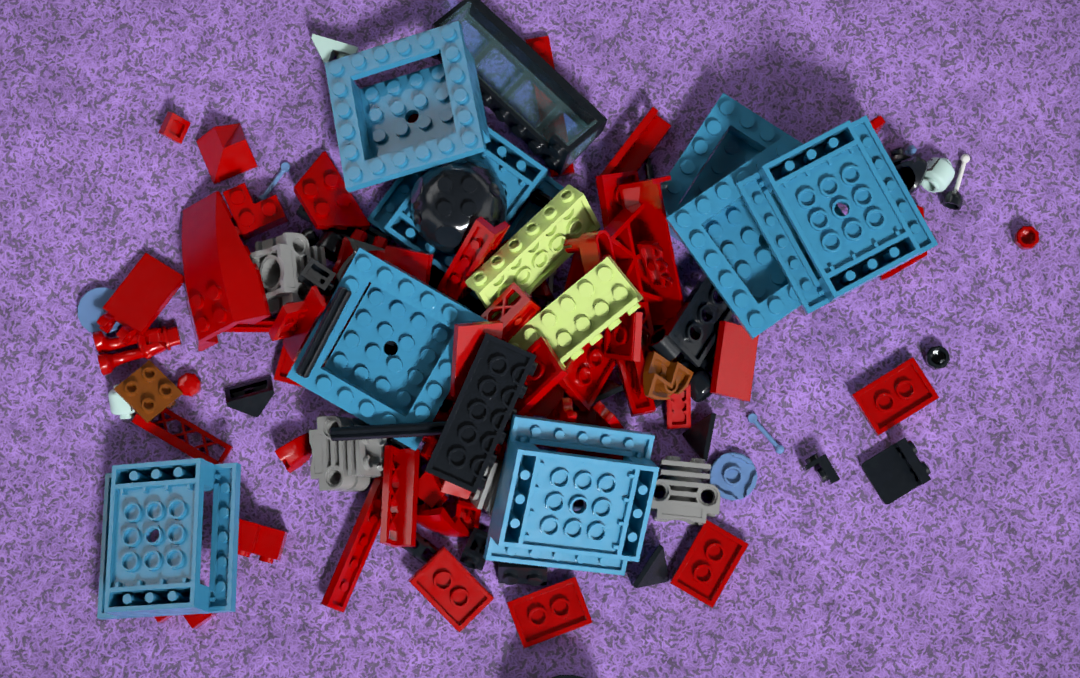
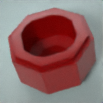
[1015,226,1039,250]
[177,373,202,397]

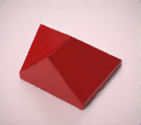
[196,123,258,185]

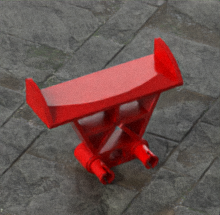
[564,175,684,326]

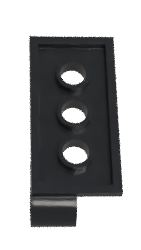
[648,273,733,367]

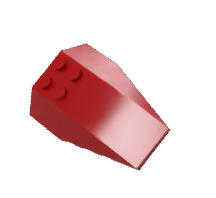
[182,191,271,351]

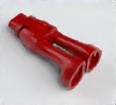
[93,326,181,376]

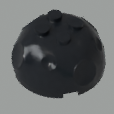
[410,157,507,254]

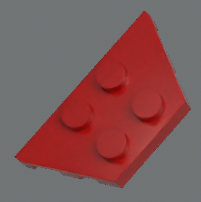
[294,151,370,230]

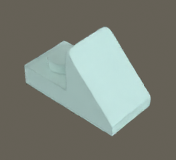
[311,34,359,65]

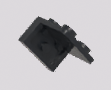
[861,438,931,505]
[498,562,548,586]

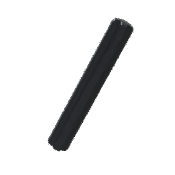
[296,286,351,378]

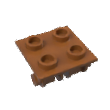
[114,360,183,423]

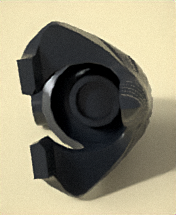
[890,147,928,195]

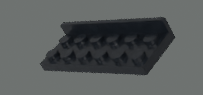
[425,333,538,494]

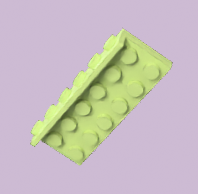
[465,185,601,319]
[508,256,643,368]

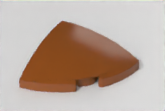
[643,351,694,400]

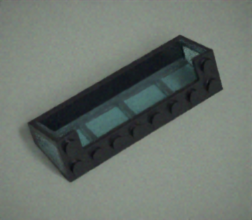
[431,0,608,175]

